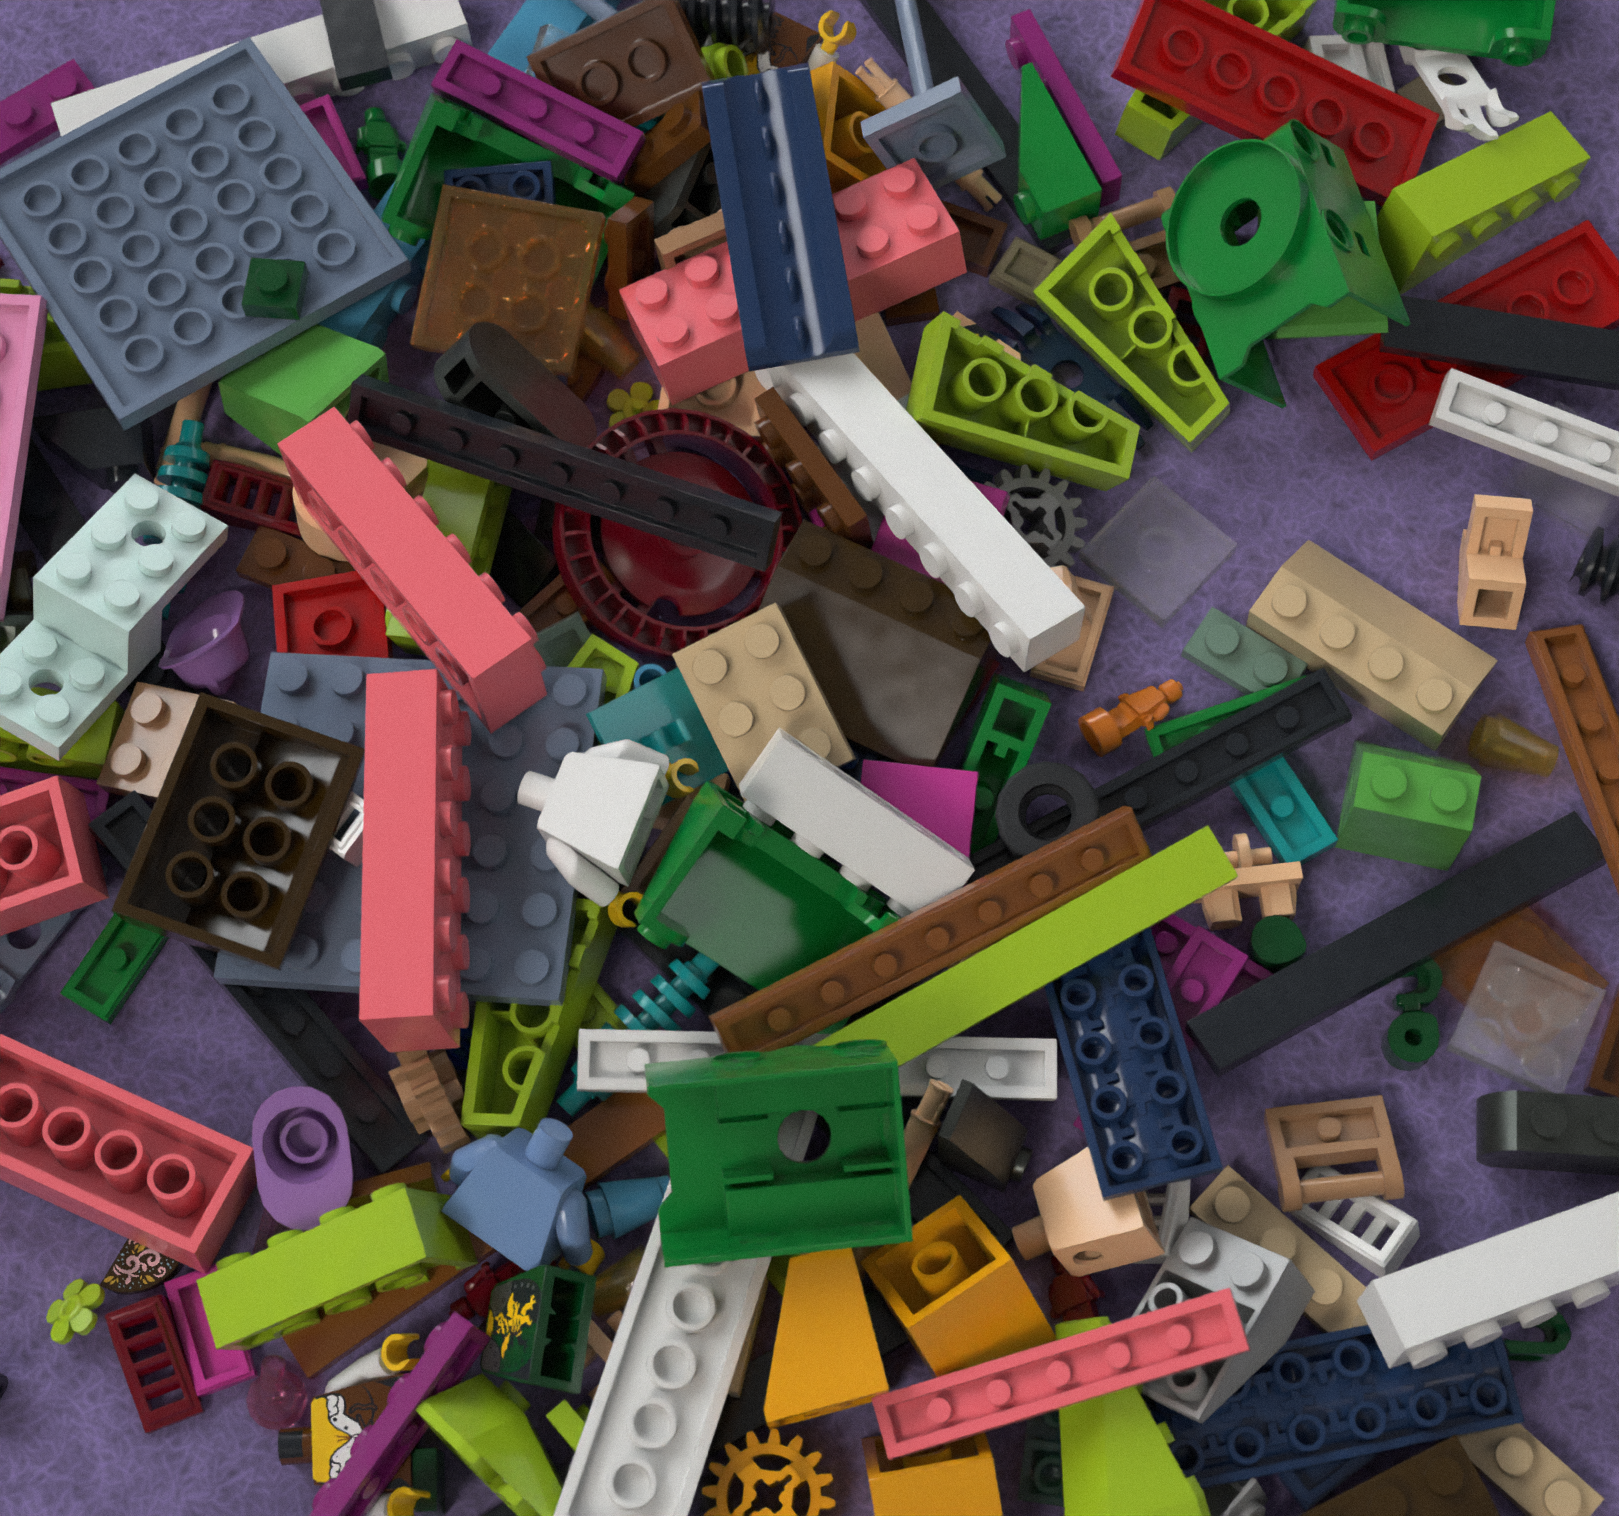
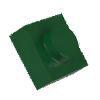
[241,257,309,320]

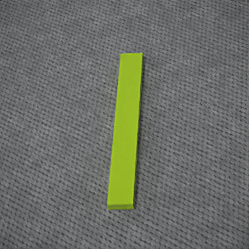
[812,825,1238,1068]

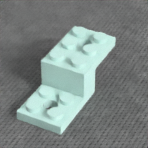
[0,474,228,761]

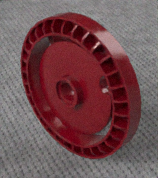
[552,408,802,661]

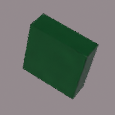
[412,1448,445,1516]

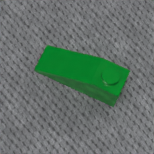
[1014,62,1102,240]
[958,673,1052,854]

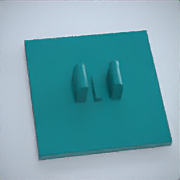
[586,668,729,806]

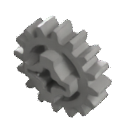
[984,465,1087,568]

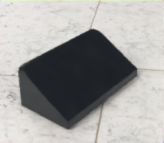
[490,509,561,609]

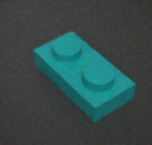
[1229,757,1338,866]

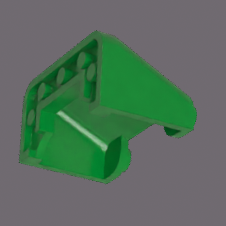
[1332,0,1556,67]
[381,93,635,312]
[634,781,902,1034]

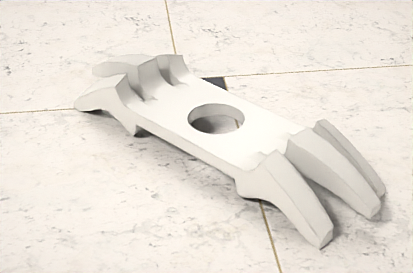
[1399,46,1519,141]

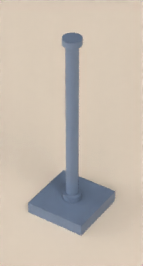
[860,0,1006,190]

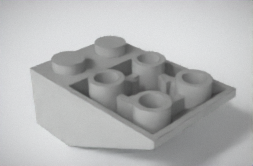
[1131,1217,1315,1423]

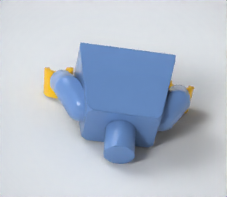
[441,1118,605,1276]

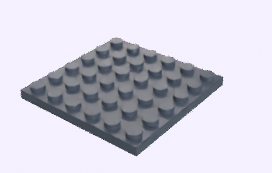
[0,37,411,431]
[214,652,607,1006]

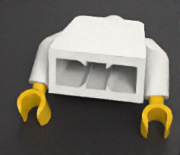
[517,739,699,927]

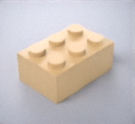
[672,602,856,802]

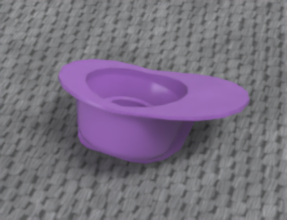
[158,590,250,696]
[252,1086,353,1230]

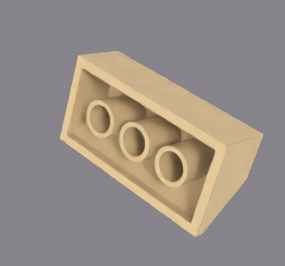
[1246,540,1498,751]

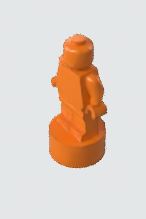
[1078,679,1183,757]

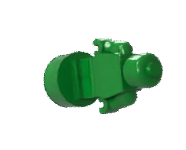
[355,107,407,200]

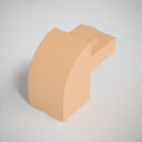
[1457,494,1533,630]

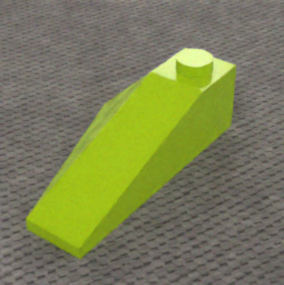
[1055,1316,1211,1516]
[415,1373,564,1516]

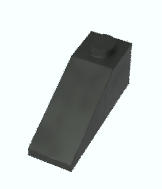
[938,1079,1033,1193]

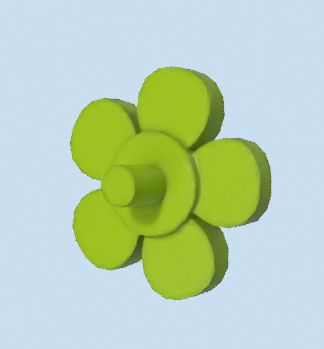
[607,382,659,428]
[46,1279,105,1345]

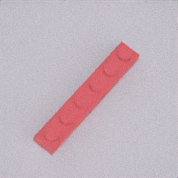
[871,1288,1251,1460]

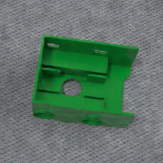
[1161,119,1411,409]
[644,1039,913,1268]

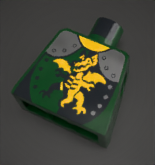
[478,1264,597,1394]

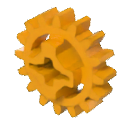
[702,1429,836,1516]

